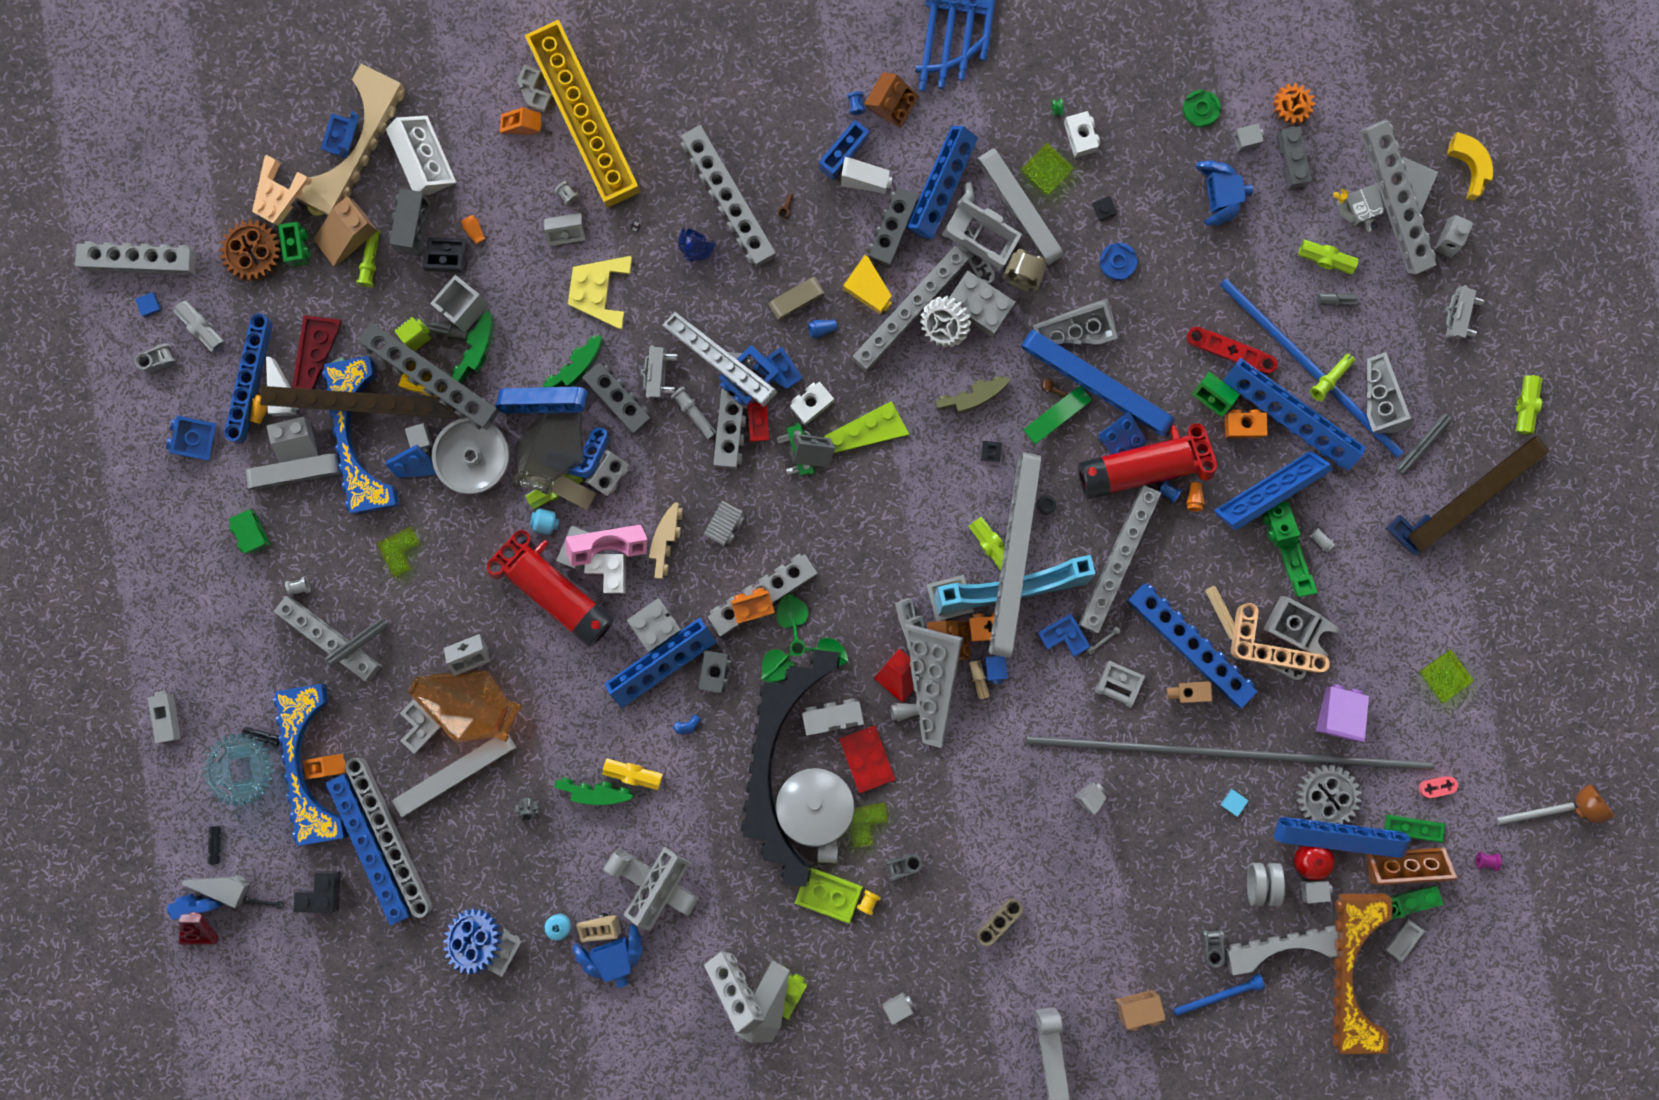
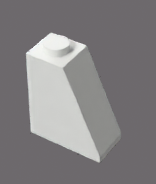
[842,157,892,194]

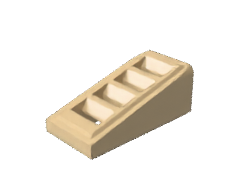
[577,915,621,942]

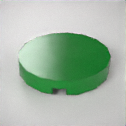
[1183,89,1221,128]

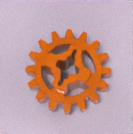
[1272,83,1315,125]

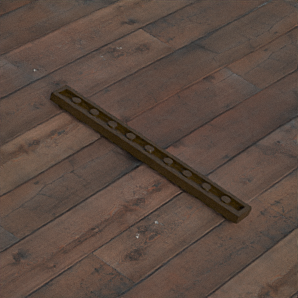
[260,386,459,419]

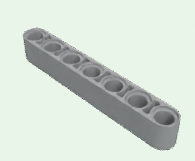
[977,148,1064,266]
[392,731,517,818]

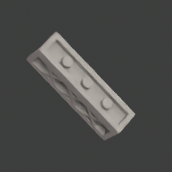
[624,847,690,931]

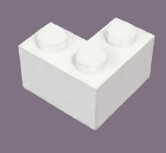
[584,554,626,594]

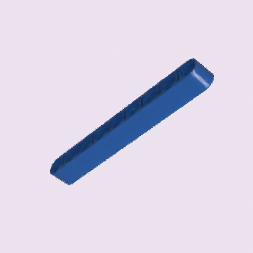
[1021,330,1175,436]

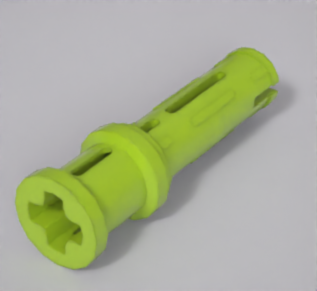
[356,231,380,288]
[1309,354,1355,401]

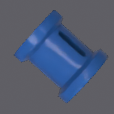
[847,91,866,115]
[1158,480,1182,504]

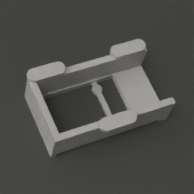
[942,198,1022,271]

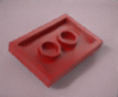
[839,725,895,793]

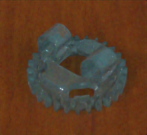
[200,733,275,806]

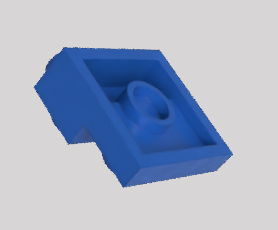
[166,415,216,461]
[167,893,223,920]

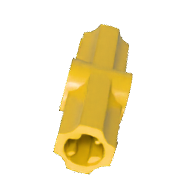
[602,758,663,790]

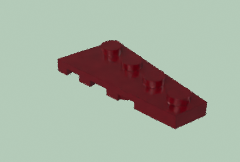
[292,315,343,389]

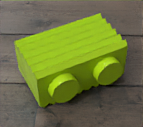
[395,317,432,352]

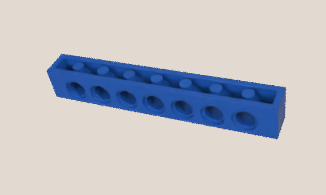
[1223,358,1366,471]
[1126,583,1258,708]
[326,774,413,926]

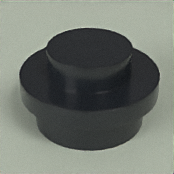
[1037,495,1056,515]

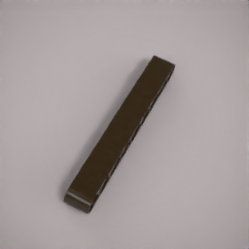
[1408,435,1550,552]

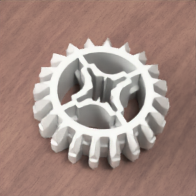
[920,296,971,348]

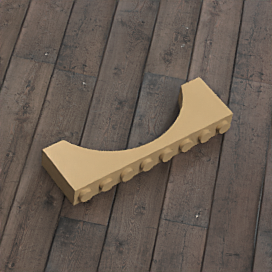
[295,64,405,216]

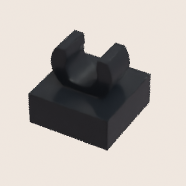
[981,441,1002,462]

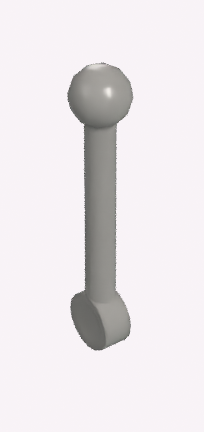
[1087,627,1120,655]

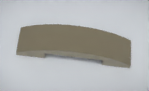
[519,459,596,511]

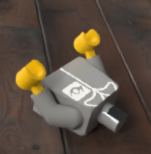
[1333,183,1386,233]

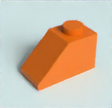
[500,107,542,135]
[303,754,346,780]

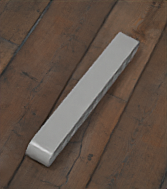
[345,758,432,918]

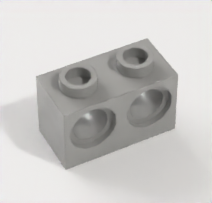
[585,450,629,496]

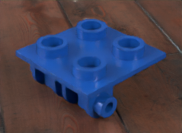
[1097,412,1147,454]

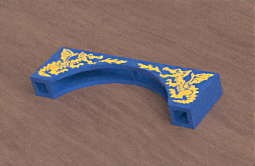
[323,356,399,515]
[273,684,348,846]

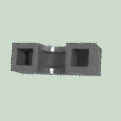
[1276,127,1311,190]

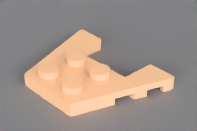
[252,155,313,225]

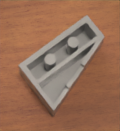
[802,698,864,736]

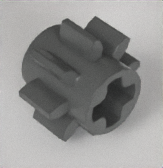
[515,798,539,822]

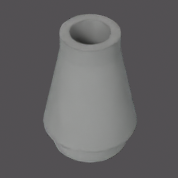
[890,703,919,722]

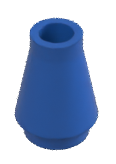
[808,320,837,339]

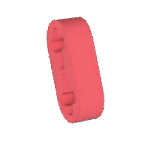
[1419,776,1458,798]

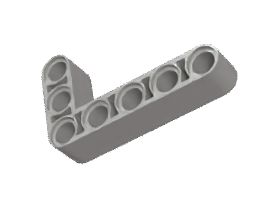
[603,848,699,916]
[1035,1007,1070,1100]

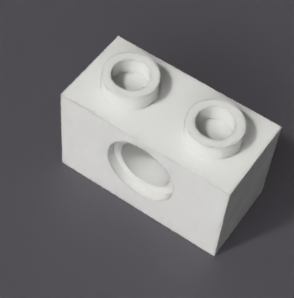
[1064,111,1100,158]
[790,381,834,426]

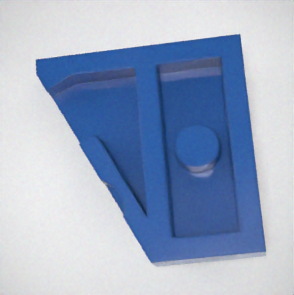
[752,347,804,389]
[386,445,437,478]

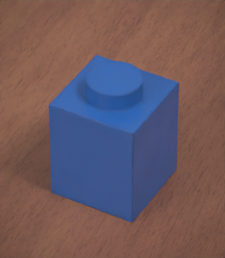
[984,656,1007,684]

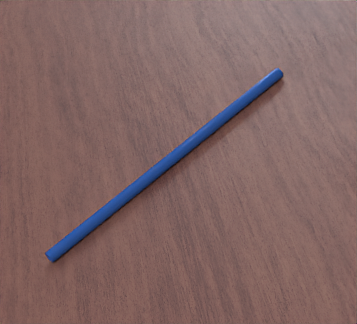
[1220,278,1404,458]

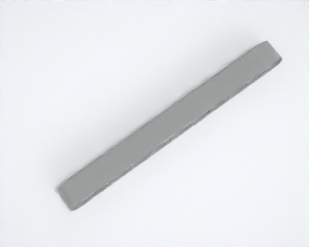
[989,451,1041,658]

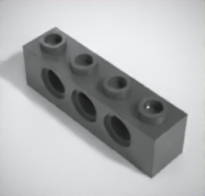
[867,187,919,268]
[582,362,652,435]

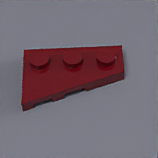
[178,912,218,945]

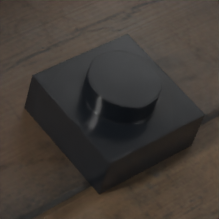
[1092,196,1117,221]

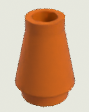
[461,215,485,245]
[1186,482,1205,512]

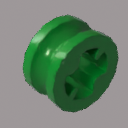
[1051,98,1064,117]

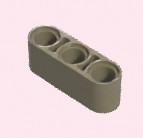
[768,277,825,321]
[976,898,1023,946]

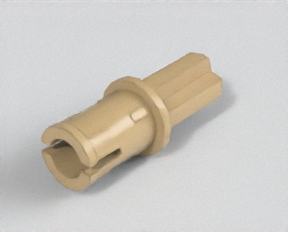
[969,660,989,699]

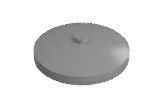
[432,418,510,494]
[776,768,854,847]

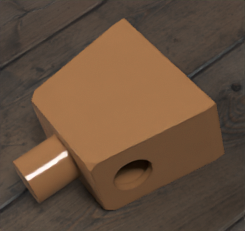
[1167,681,1212,703]

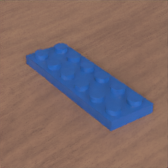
[1214,451,1333,530]

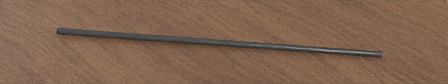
[1026,736,1433,770]

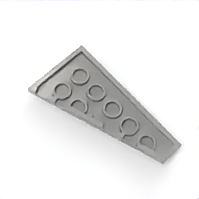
[904,624,962,748]

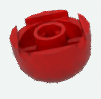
[1293,845,1335,881]

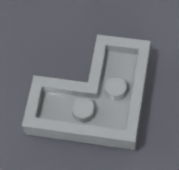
[400,699,443,754]

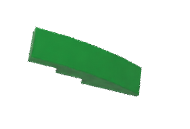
[1023,386,1092,445]

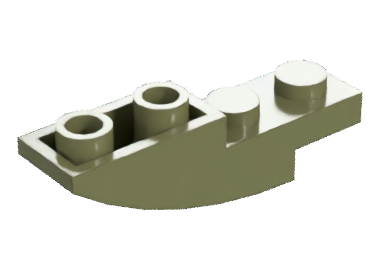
[935,376,1010,414]

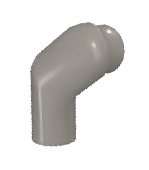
[957,183,975,207]

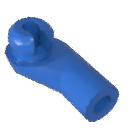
[673,714,702,735]

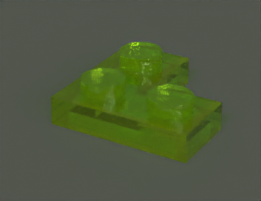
[376,526,421,578]
[850,802,888,848]

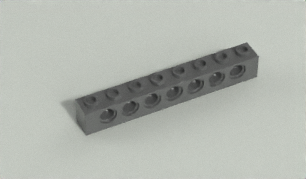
[358,322,500,430]

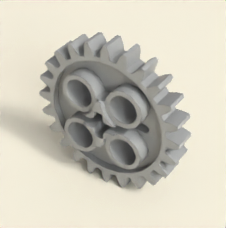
[1296,765,1361,824]

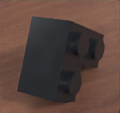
[293,871,341,913]

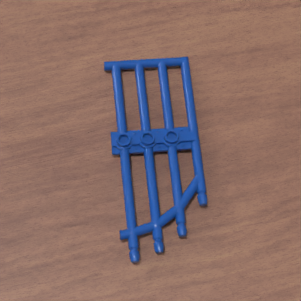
[915,0,996,92]

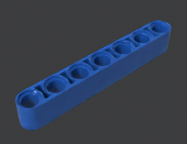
[224,313,272,444]
[1274,817,1410,858]

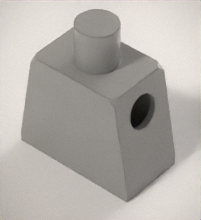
[1434,215,1473,258]

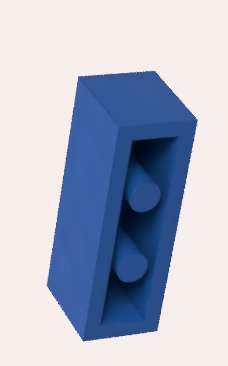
[818,120,869,180]

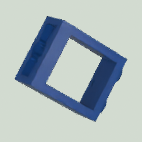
[719,345,779,407]

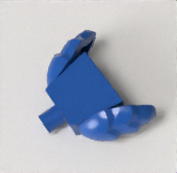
[1195,160,1253,226]
[572,923,643,988]

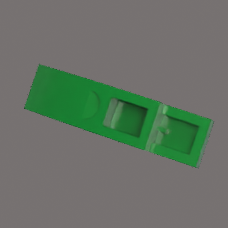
[452,311,494,384]
[542,335,604,387]
[554,777,635,805]
[1389,885,1443,921]

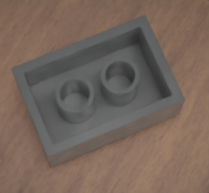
[388,188,431,257]

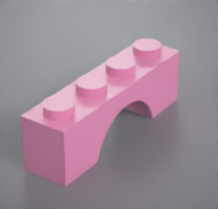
[566,525,648,566]

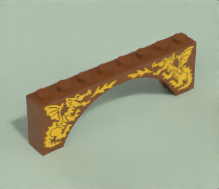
[1332,894,1392,1054]

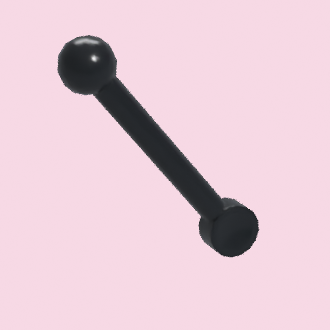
[243,897,284,909]

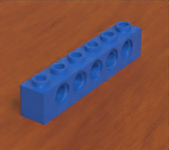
[906,126,978,239]
[604,618,717,708]

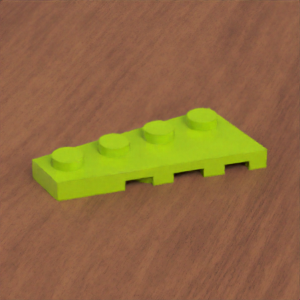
[824,401,909,454]

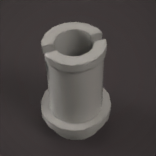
[1310,528,1335,552]

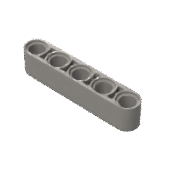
[245,454,340,490]

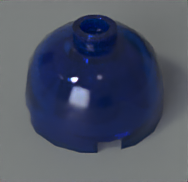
[678,227,717,262]

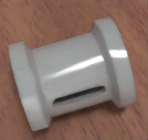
[554,180,579,206]
[285,576,310,597]

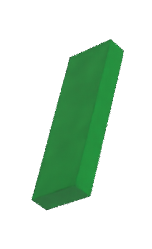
[1384,814,1445,843]

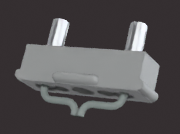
[1445,285,1484,340]
[640,345,678,400]

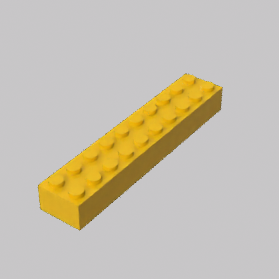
[525,20,640,208]

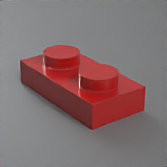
[748,403,769,442]

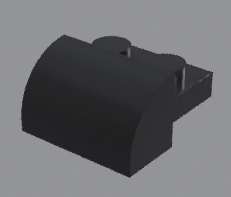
[423,237,468,273]

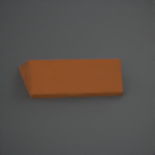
[1367,847,1457,886]

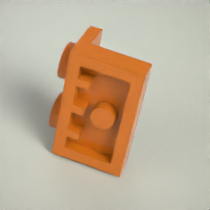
[731,588,775,624]

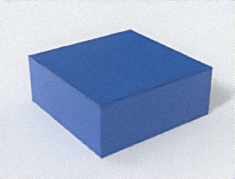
[135,292,161,317]

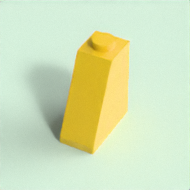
[843,255,892,315]

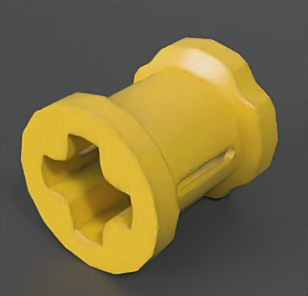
[857,890,881,915]

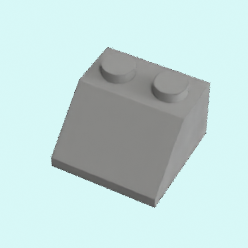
[267,417,318,463]

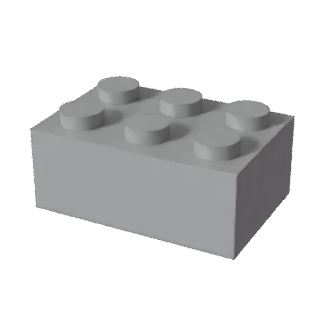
[949,271,1015,338]

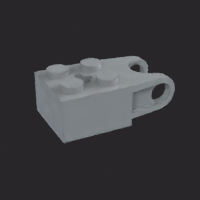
[1263,596,1341,657]

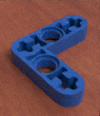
[541,427,609,478]

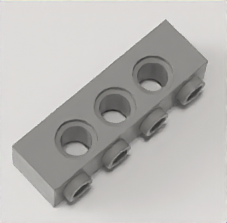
[704,951,765,1034]

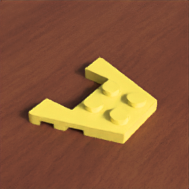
[568,256,632,330]

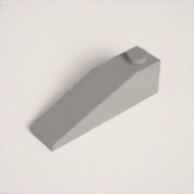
[1033,299,1118,344]
[1367,352,1413,433]
[734,961,790,1043]

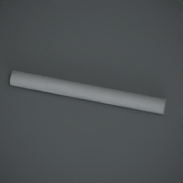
[1496,802,1575,825]

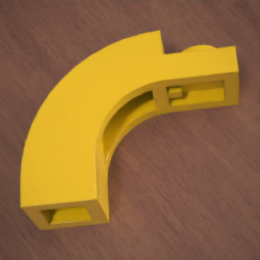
[1447,132,1493,201]

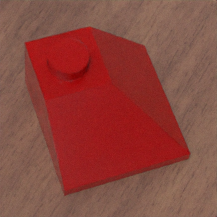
[874,649,914,703]

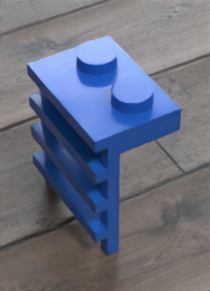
[320,111,359,159]

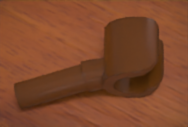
[778,193,793,219]
[1041,379,1067,397]

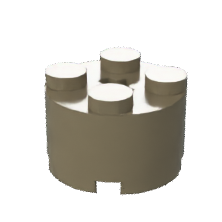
[1003,249,1047,291]

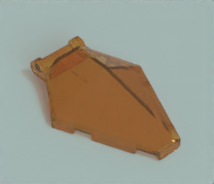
[409,671,522,743]

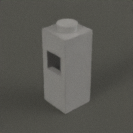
[148,691,181,743]

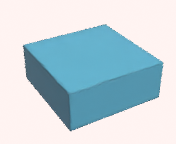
[1221,789,1248,817]

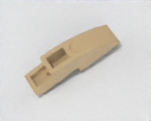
[649,503,683,580]

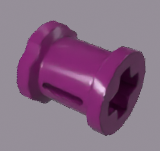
[1476,852,1501,871]

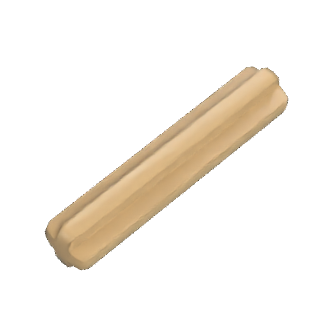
[1206,586,1235,640]

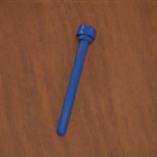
[1173,974,1265,1016]

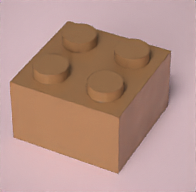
[1115,990,1166,1031]

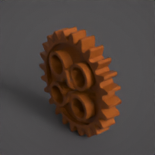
[219,219,282,282]

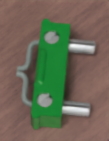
[777,423,816,477]

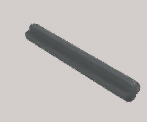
[1396,414,1452,475]
[325,618,388,667]

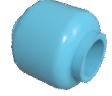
[530,509,559,535]
[544,914,572,941]

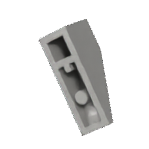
[1074,782,1106,815]
[182,875,251,908]

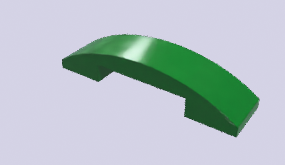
[1280,537,1317,598]

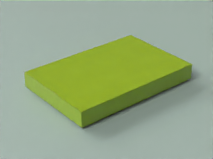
[795,868,863,924]

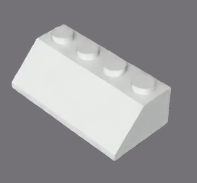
[386,116,456,195]

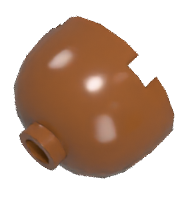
[1575,784,1615,824]

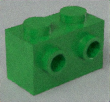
[278,222,311,267]
[1191,372,1240,417]
[1261,500,1300,548]
[228,509,271,555]

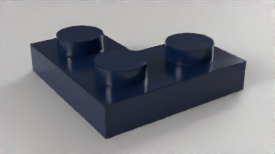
[1385,514,1431,555]

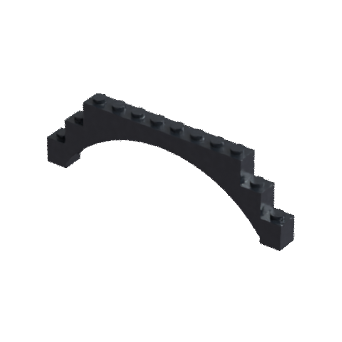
[741,649,841,887]

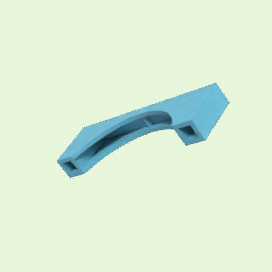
[934,555,1095,615]

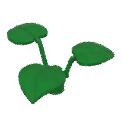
[761,593,848,682]

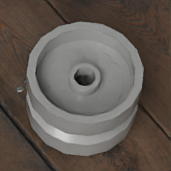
[1247,862,1284,907]

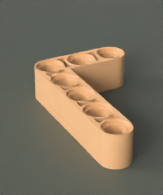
[1231,603,1330,673]

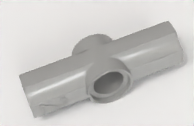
[174,300,225,353]

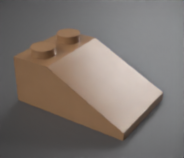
[313,196,378,267]

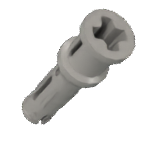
[670,386,717,440]

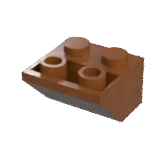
[864,72,919,128]
[927,621,971,660]

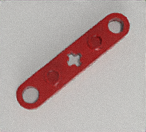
[1186,326,1278,375]

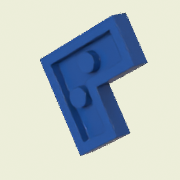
[1037,613,1091,656]

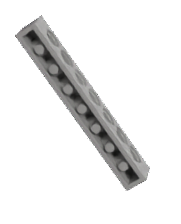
[1360,121,1436,274]
[680,125,776,268]
[852,246,969,373]
[1078,485,1161,634]

